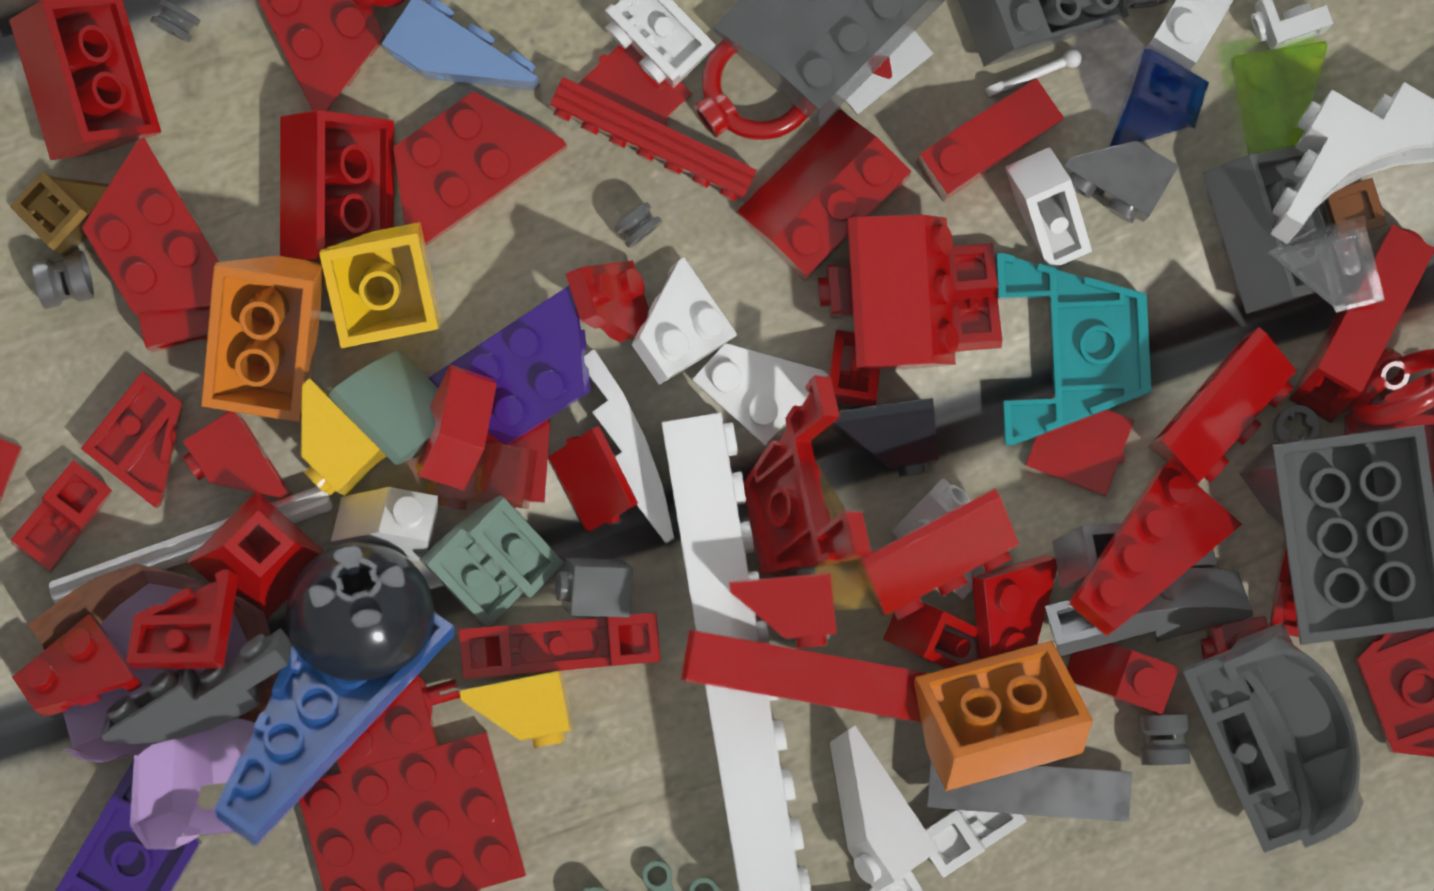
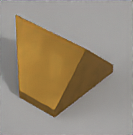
[10,171,109,257]

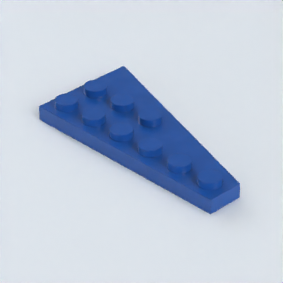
[215,593,455,846]

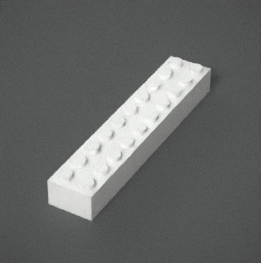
[662,413,811,891]

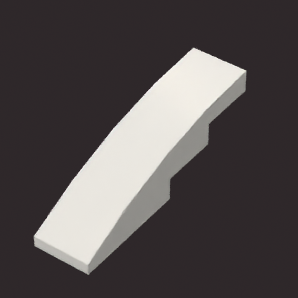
[584,349,674,545]

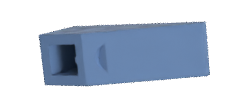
[382,0,540,90]

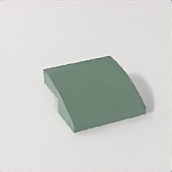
[328,350,438,465]
[420,495,564,627]

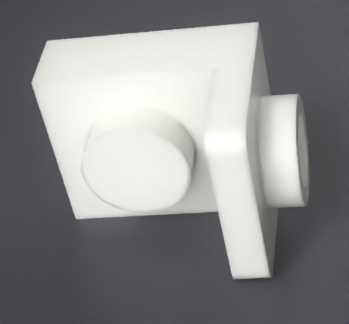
[1251,0,1333,52]

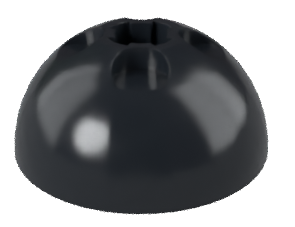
[286,541,435,681]

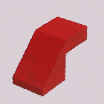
[416,365,497,490]

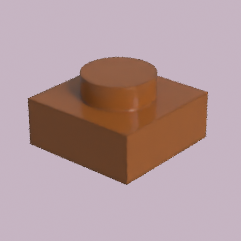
[1325,178,1387,241]

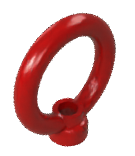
[694,40,808,140]
[1351,348,1434,425]

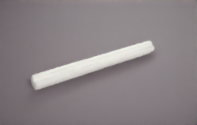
[49,486,332,604]

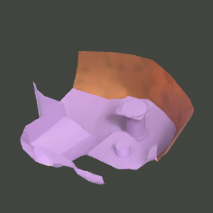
[28,564,281,849]

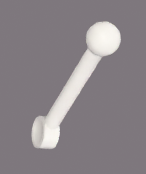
[985,49,1082,98]

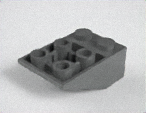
[959,0,1129,67]

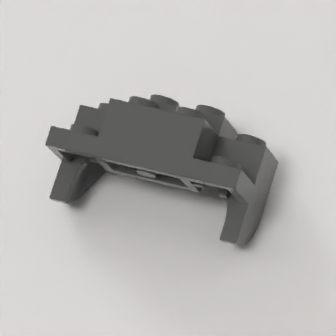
[1183,622,1364,853]

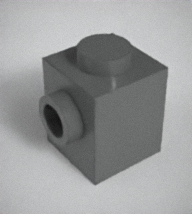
[555,558,633,617]

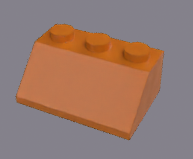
[201,256,324,422]
[914,641,1093,791]

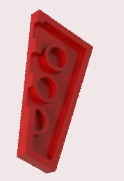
[1068,461,1242,636]

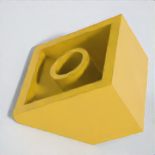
[319,222,441,348]
[301,378,387,496]
[459,671,574,748]

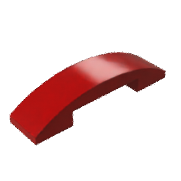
[459,612,661,679]

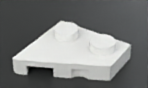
[631,258,737,385]
[692,343,829,446]

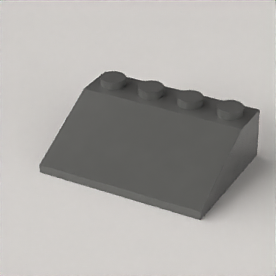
[713,0,946,127]
[1272,425,1434,645]

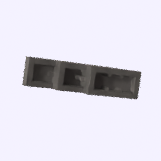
[927,761,1132,822]

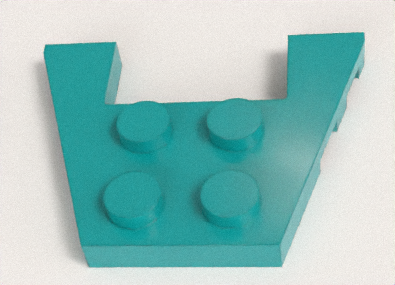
[995,253,1151,446]

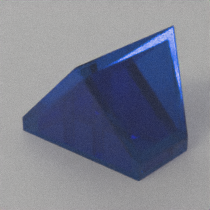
[1109,49,1209,147]

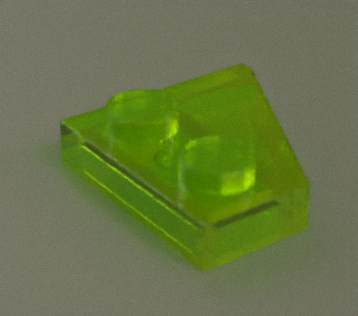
[1231,41,1328,155]

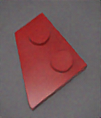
[565,260,649,343]
[81,371,184,508]
[972,555,1057,660]
[126,570,239,669]
[12,614,143,718]

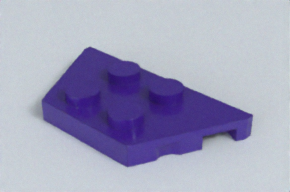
[429,285,591,445]
[56,760,202,891]

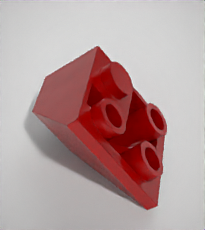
[188,491,324,620]

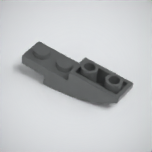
[1045,568,1253,656]
[101,628,292,745]

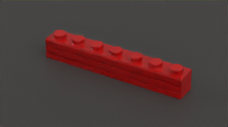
[549,77,757,202]

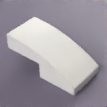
[925,809,1028,878]

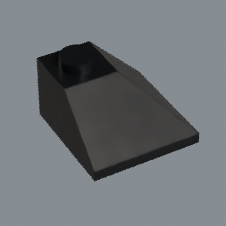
[831,398,938,477]

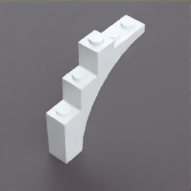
[1271,82,1434,244]

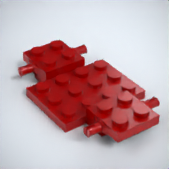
[299,674,527,891]

